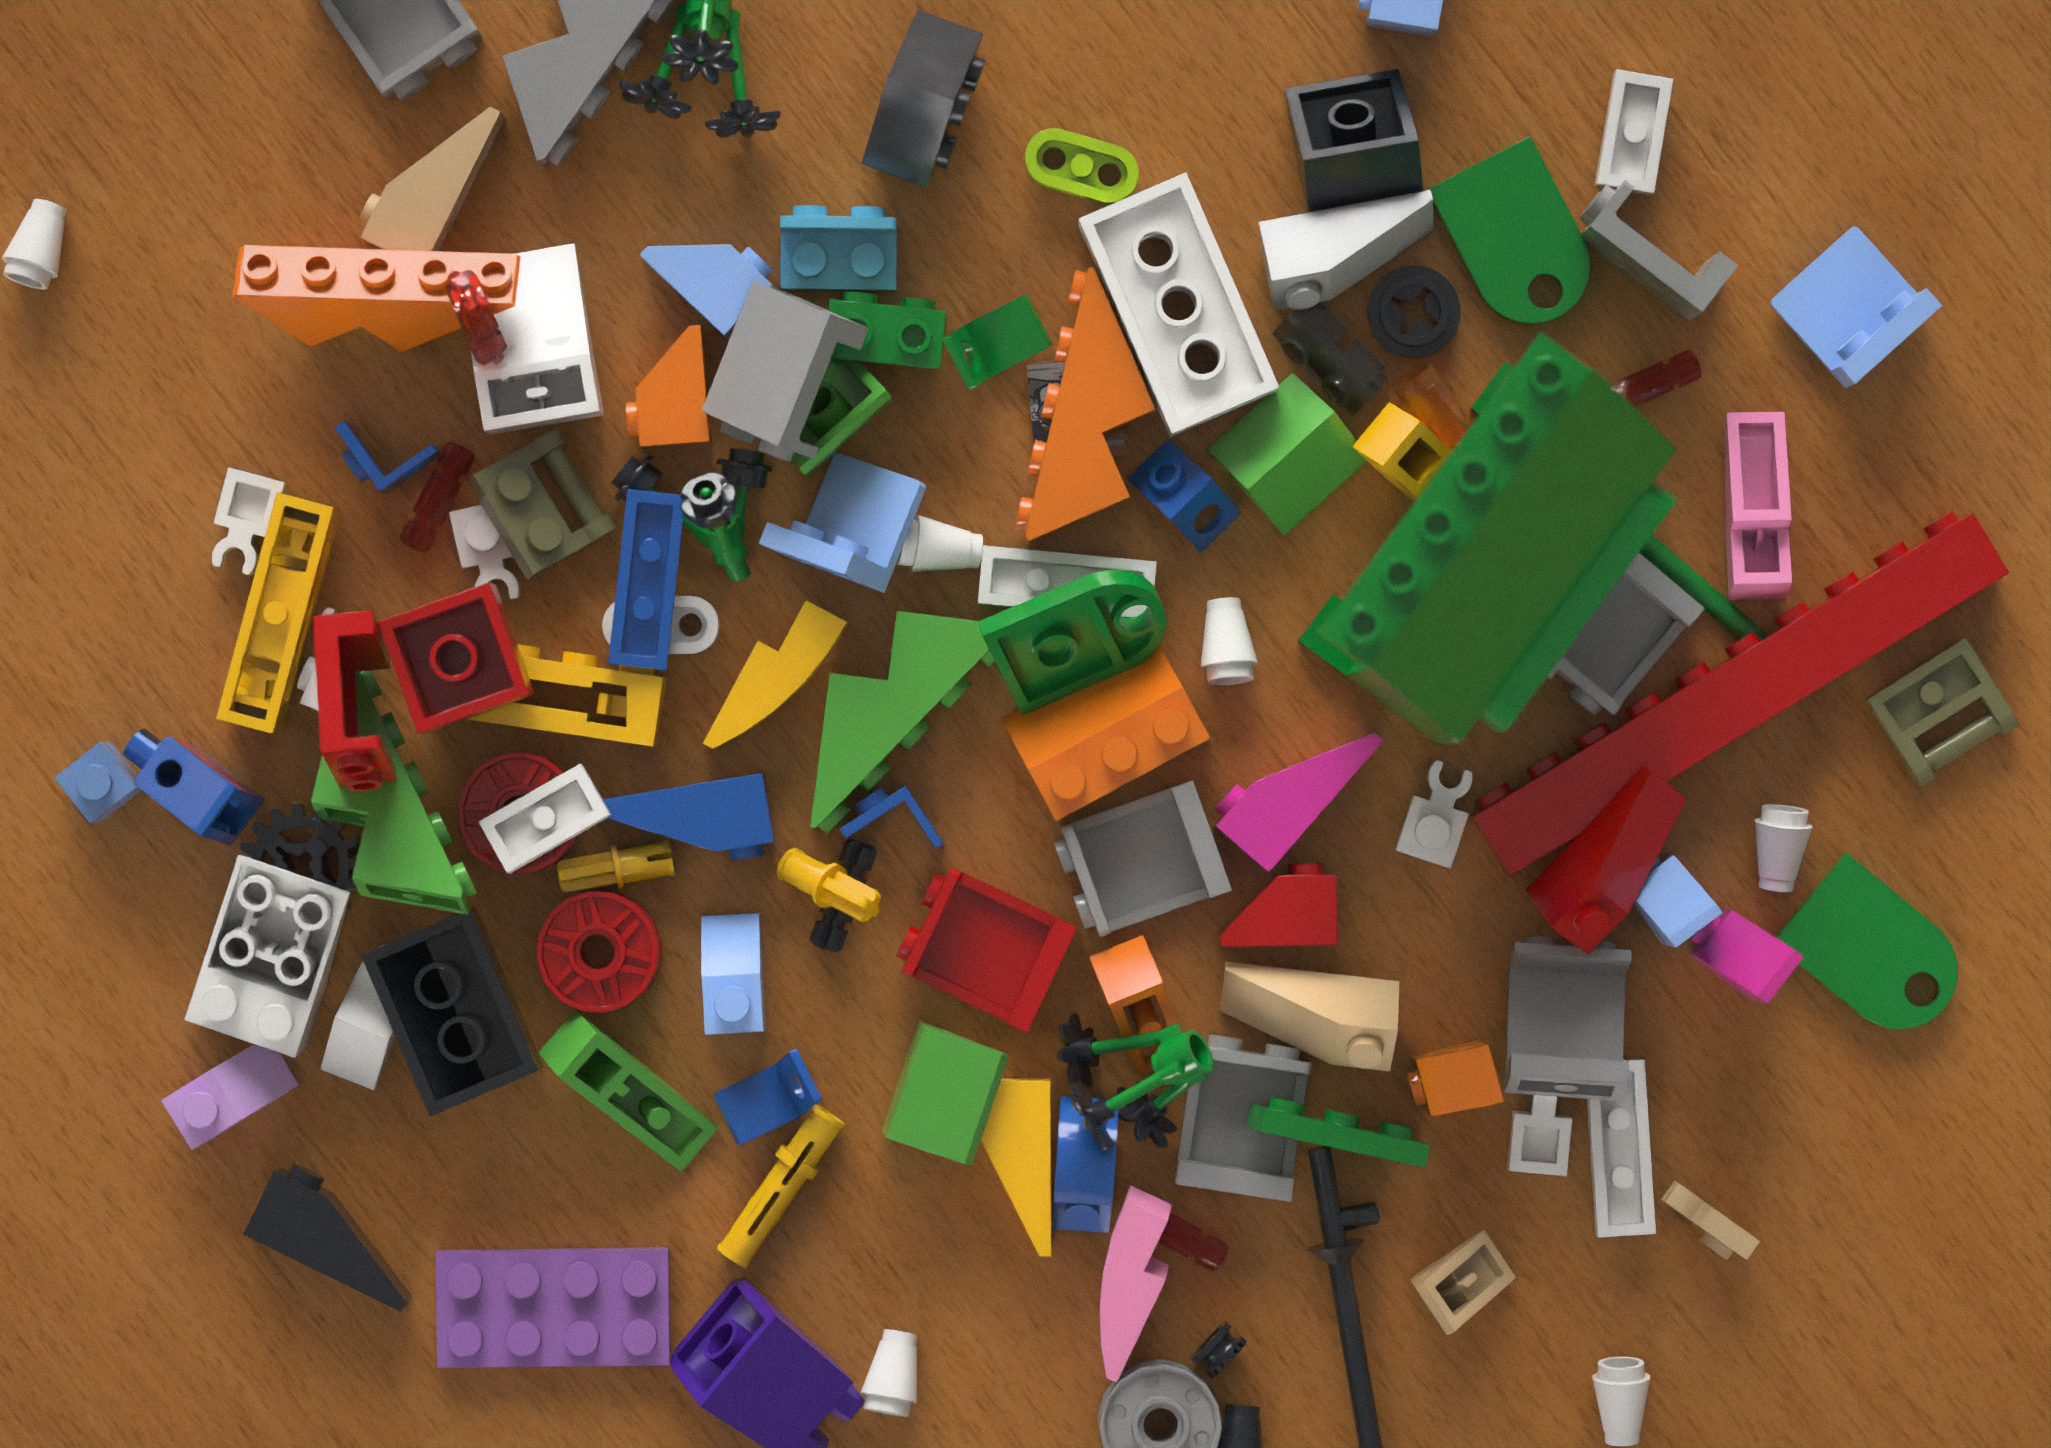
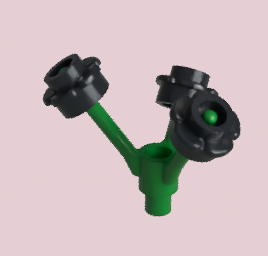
[611,448,773,582]

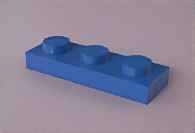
[608,489,684,670]

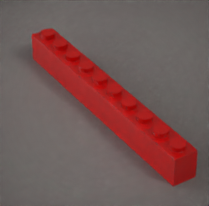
[1470,510,2009,876]

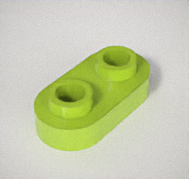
[1025,128,1139,205]

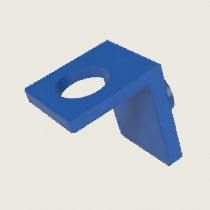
[335,421,442,494]
[1128,439,1241,552]
[840,786,944,849]
[713,1049,822,1146]

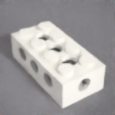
[1078,172,1279,438]

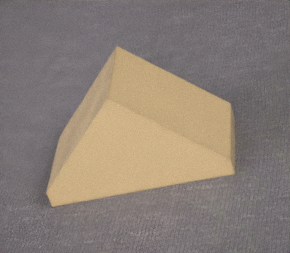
[1409,1230,1516,1335]

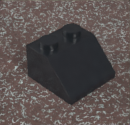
[1285,69,1423,212]

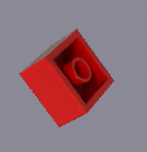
[378,582,535,734]

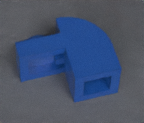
[1051,1096,1118,1233]

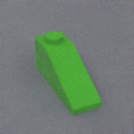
[538,1009,719,1172]

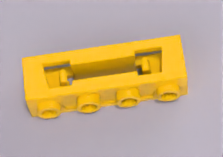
[216,492,342,734]
[468,644,667,747]

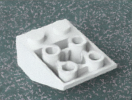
[468,243,604,435]
[184,854,351,1058]

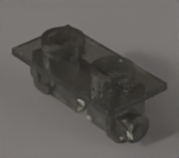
[1272,302,1389,416]

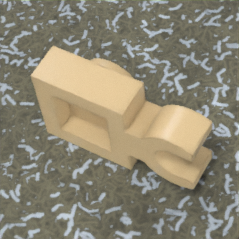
[1661,1180,1760,1260]

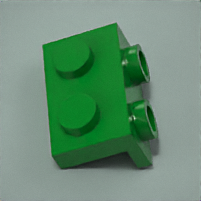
[829,292,947,369]

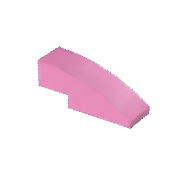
[1725,412,1792,600]
[1099,1185,1172,1383]

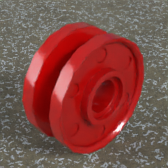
[457,752,579,875]
[536,890,663,1013]

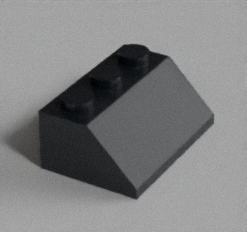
[361,907,544,1117]

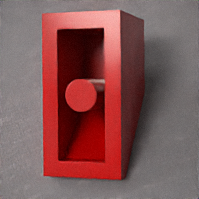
[1219,863,1338,947]

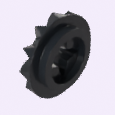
[1367,265,1461,359]

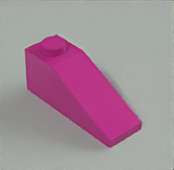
[1214,733,1384,872]
[1689,909,1804,1004]

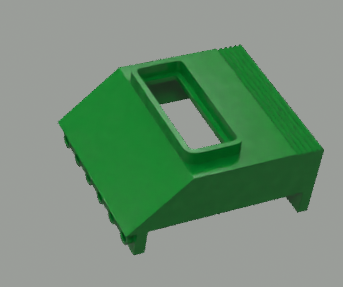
[1298,333,1677,744]

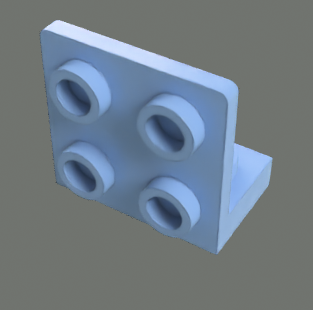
[1770,226,1942,388]
[758,453,926,593]

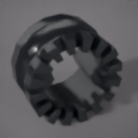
[1190,1321,1247,1379]

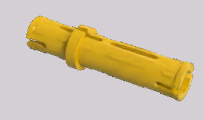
[717,1105,845,1268]

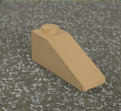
[358,107,506,252]
[1219,962,1400,1072]

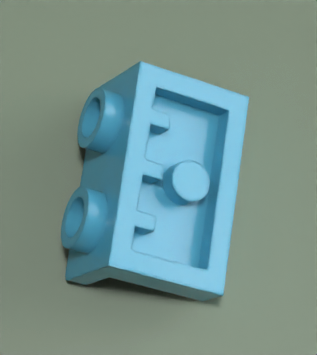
[780,205,898,292]

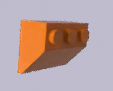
[1001,646,1210,821]

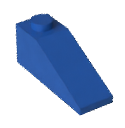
[603,773,776,861]

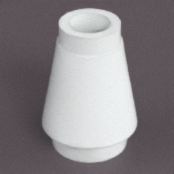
[2,199,67,290]
[896,515,983,572]
[1200,597,1258,685]
[1755,804,1813,892]
[860,1329,918,1417]
[1592,1356,1650,1446]

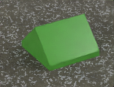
[791,359,894,479]
[1206,372,1367,536]
[881,1021,1009,1166]

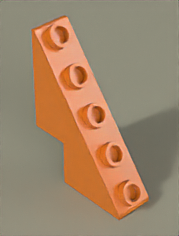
[232,245,521,352]
[1014,266,1155,542]

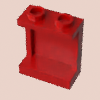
[313,610,397,792]
[896,867,1077,1033]

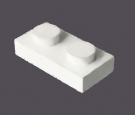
[1594,69,1673,196]
[479,763,612,874]

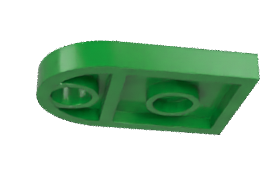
[1426,136,1590,325]
[978,570,1167,715]
[1775,852,1958,1029]

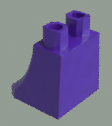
[670,1278,865,1448]

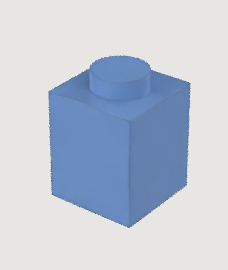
[54,741,143,824]

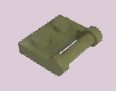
[467,428,618,580]
[1864,638,2019,788]

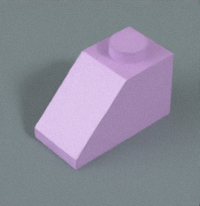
[161,1044,300,1150]

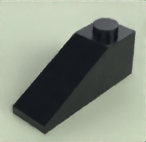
[243,1164,412,1312]

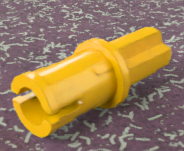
[557,839,675,894]
[777,848,881,922]

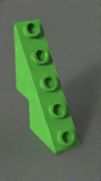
[810,611,995,834]
[311,671,477,915]

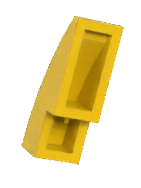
[703,600,849,749]

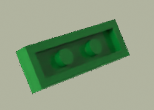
[1246,1097,1431,1168]

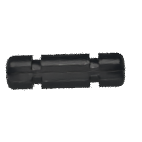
[810,839,877,952]

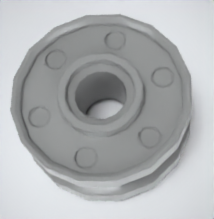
[1097,1358,1222,1448]

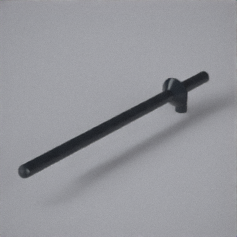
[1307,1146,1383,1448]

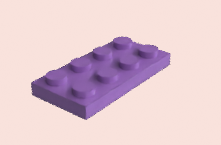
[436,1247,671,1368]

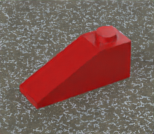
[1525,766,1686,954]

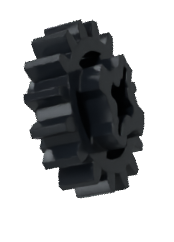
[240,803,361,910]

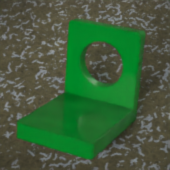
[943,294,1052,390]

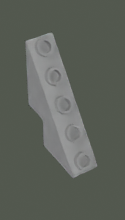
[503,0,675,167]

